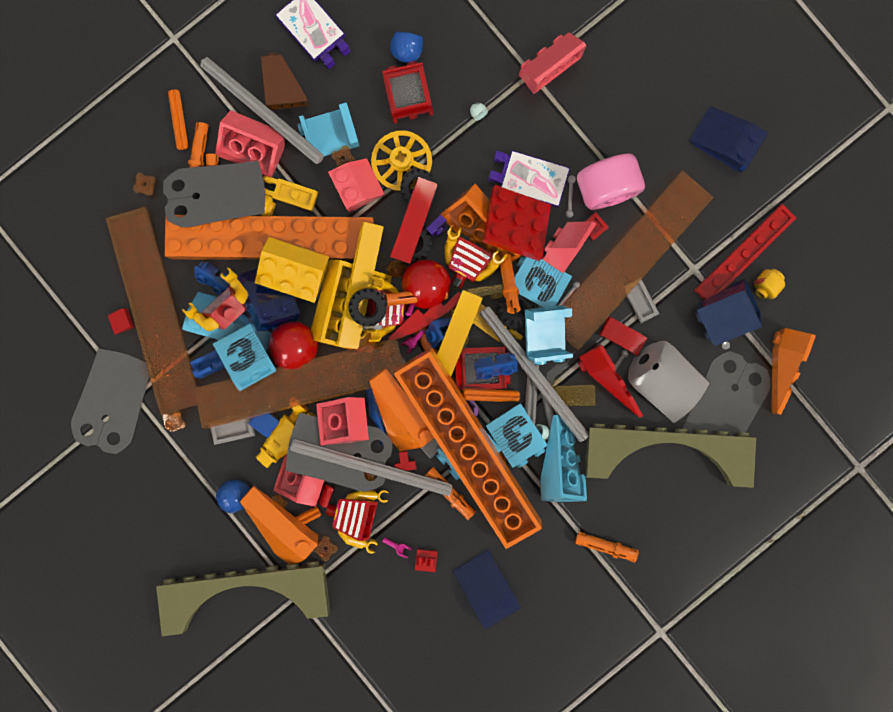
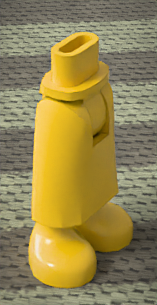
[256,398,317,468]

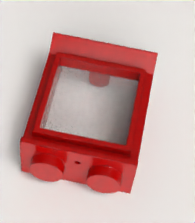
[382,61,433,124]
[456,347,510,390]

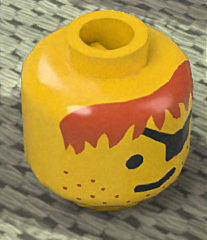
[753,269,785,299]

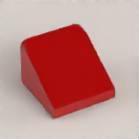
[108,308,135,335]
[317,483,335,508]

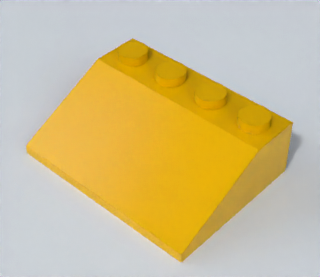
[311,259,392,355]

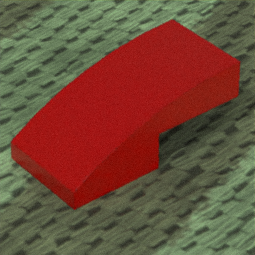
[599,317,647,356]

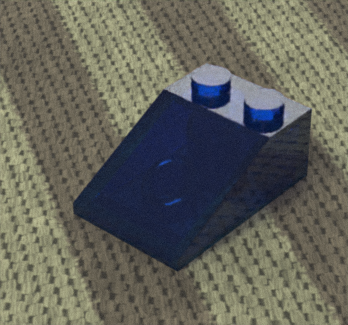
[689,106,768,173]
[237,269,300,332]
[453,550,521,630]

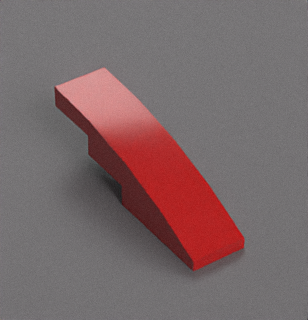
[390,177,438,264]
[388,292,461,341]

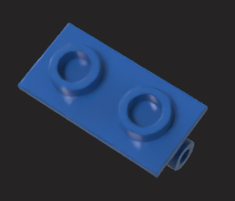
[194,261,230,295]
[190,350,225,380]
[473,352,517,380]

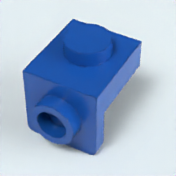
[425,317,452,349]

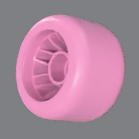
[577,153,645,210]

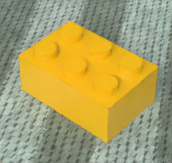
[255,237,329,303]

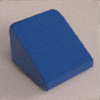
[248,407,279,438]

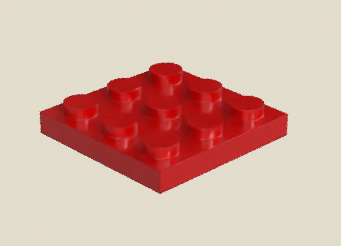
[482,185,551,261]

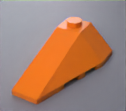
[440,184,521,262]
[771,328,816,415]
[369,367,434,451]
[240,485,318,564]

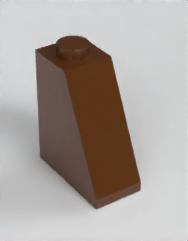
[261,53,309,110]

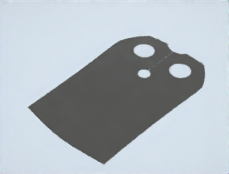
[163,161,265,228]
[71,348,153,454]
[682,351,770,436]
[285,413,393,492]

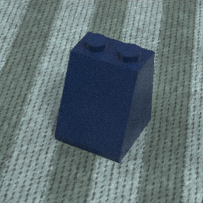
[695,279,762,346]

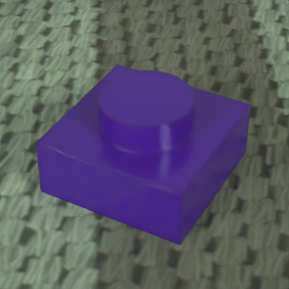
[426,215,447,237]

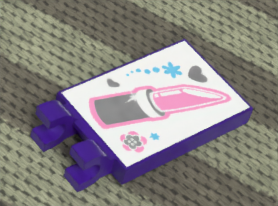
[275,0,351,70]
[488,150,570,208]

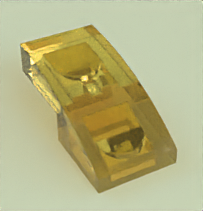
[552,385,596,406]

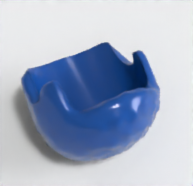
[390,31,423,63]
[216,479,250,513]

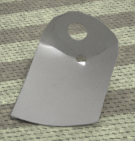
[628,341,709,423]

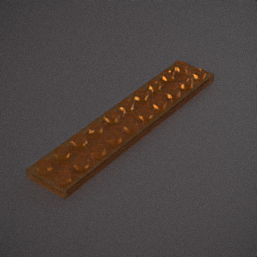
[563,171,714,351]
[106,207,202,415]
[194,338,403,429]

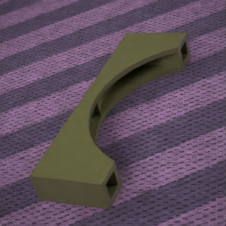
[585,423,756,488]
[156,561,330,636]

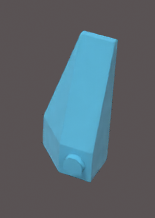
[182,292,272,351]
[540,415,587,502]

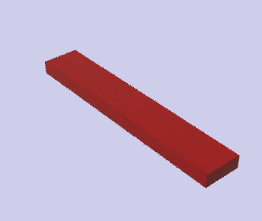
[694,204,796,300]

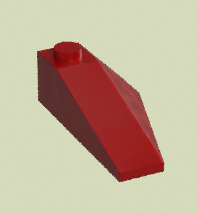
[577,344,643,418]

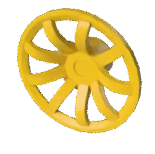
[371,131,432,191]

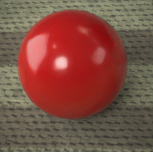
[401,259,451,309]
[268,321,318,371]

